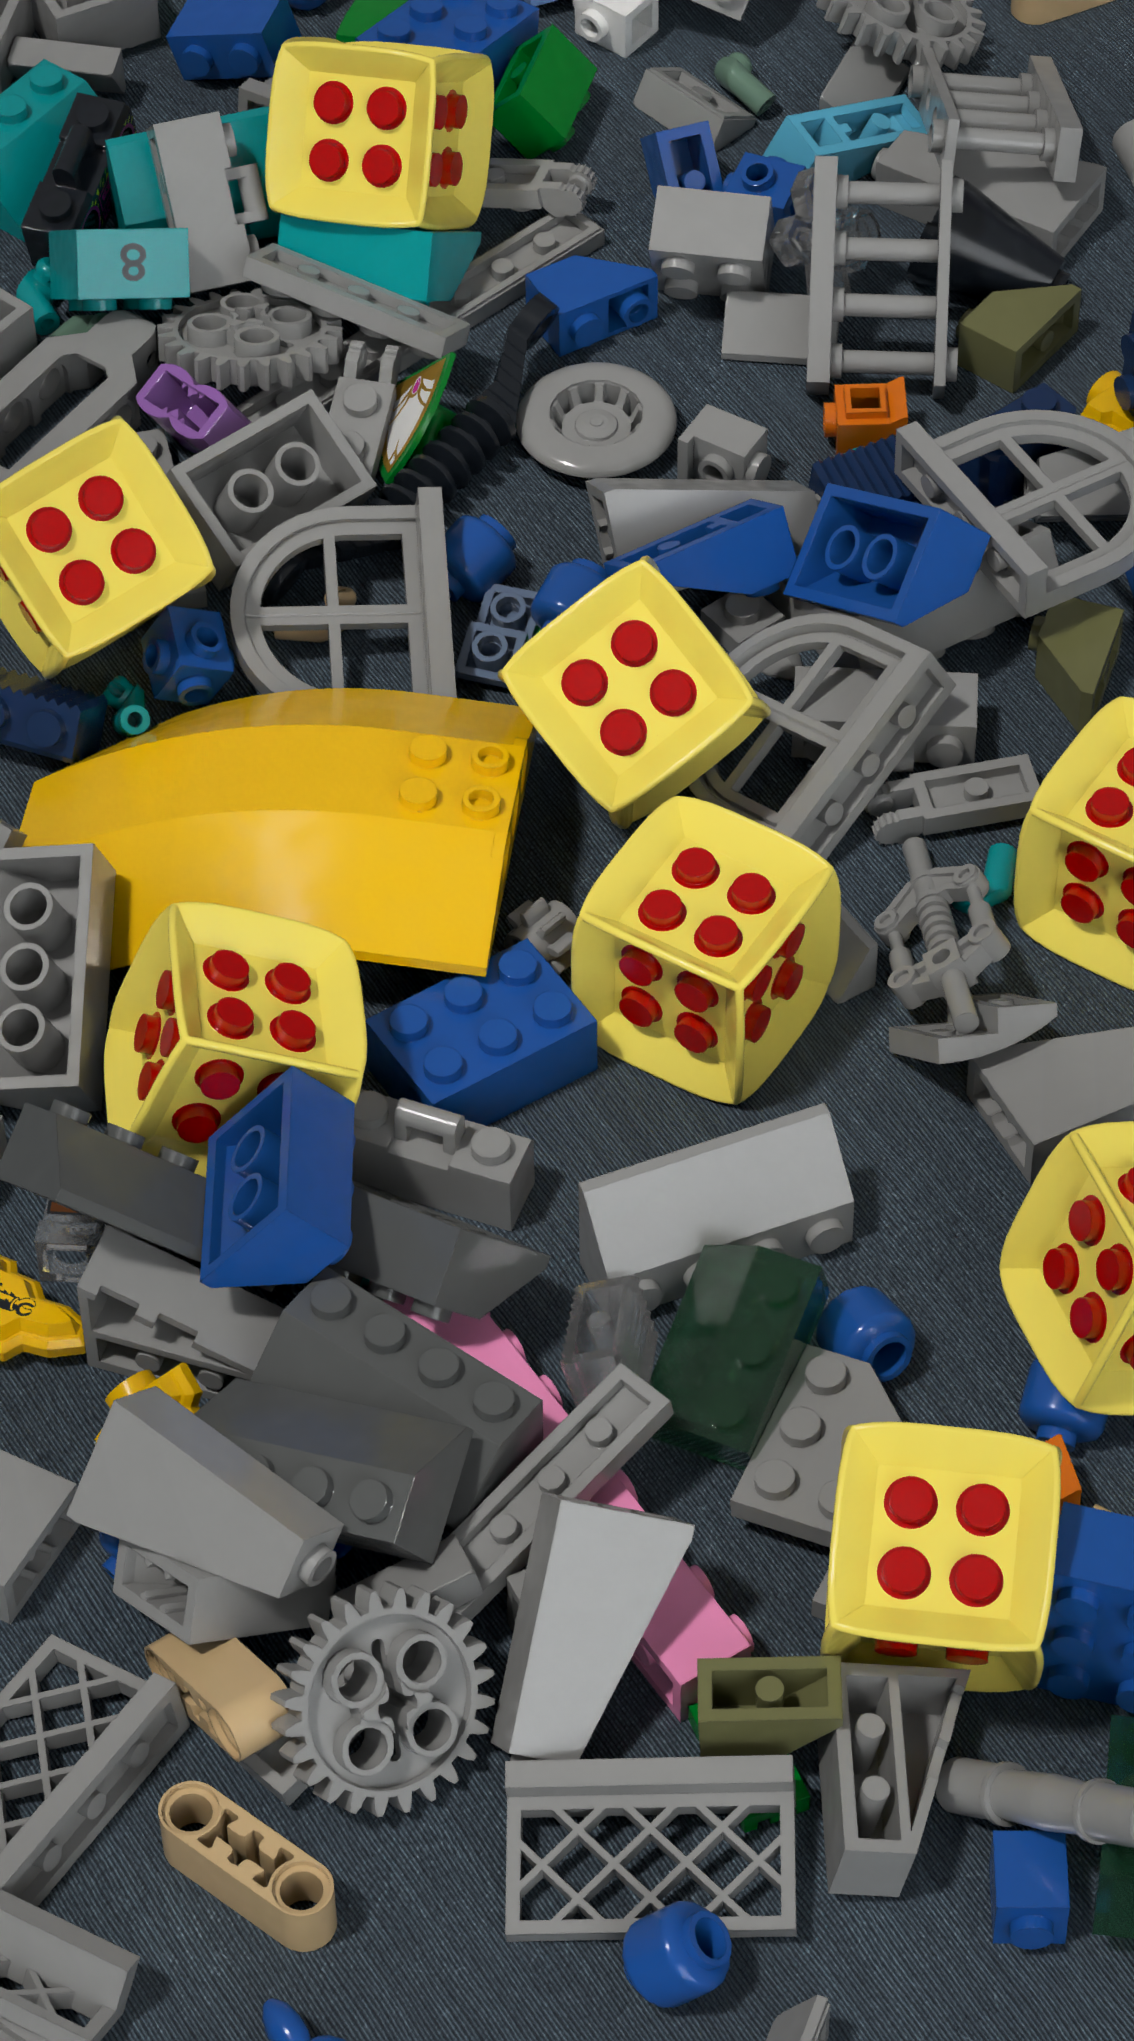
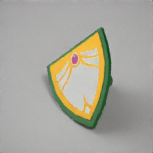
[379,352,457,484]

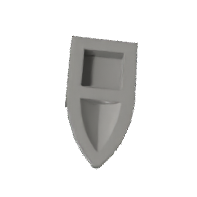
[701,592,802,681]

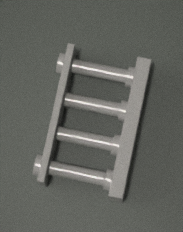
[908,47,1083,183]
[806,155,964,399]

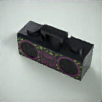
[21,92,137,266]

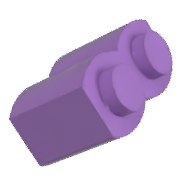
[136,364,252,453]

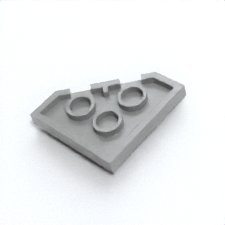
[730,1344,902,1547]

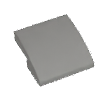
[889,992,1058,1064]

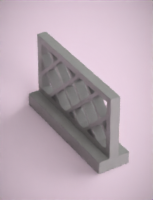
[0,1634,190,1907]
[505,1755,797,1942]

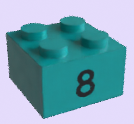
[49,228,190,311]

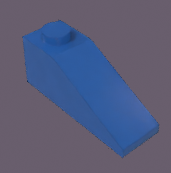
[603,498,797,598]

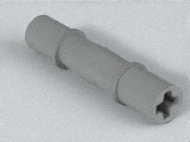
[936,1756,1134,1848]

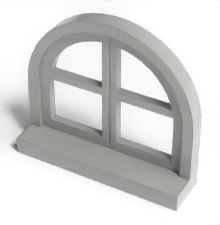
[894,410,1134,619]
[229,487,457,698]
[689,613,956,860]

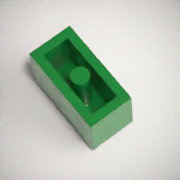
[493,24,598,159]

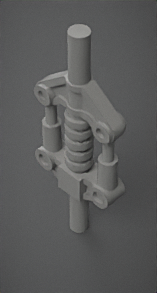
[874,837,1011,1034]

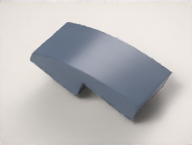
[455,583,539,688]

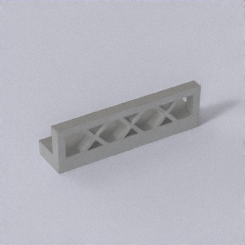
[0,1889,140,2041]

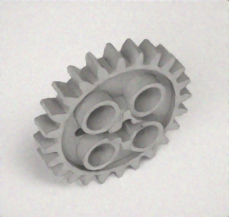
[816,0,986,70]
[157,288,343,392]
[270,1581,495,1817]

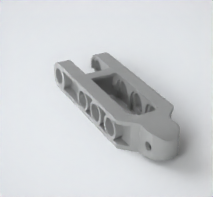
[0,310,159,482]

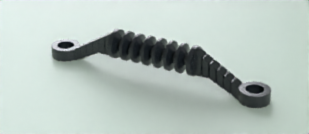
[262,292,560,605]

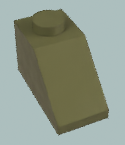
[955,284,1082,394]
[1028,598,1124,733]
[697,1655,843,1757]

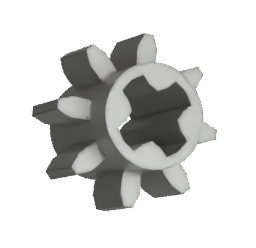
[504,897,577,975]

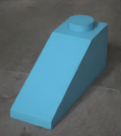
[762,94,927,195]

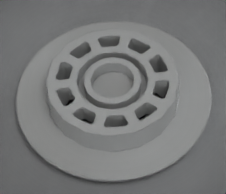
[516,362,677,478]

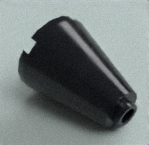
[907,175,1071,298]

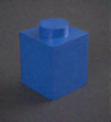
[989,1830,1070,1949]

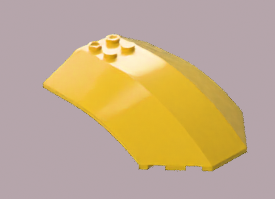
[20,688,537,977]

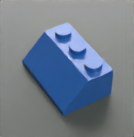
[783,483,991,627]
[200,1066,356,1288]

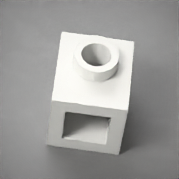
[573,0,659,58]

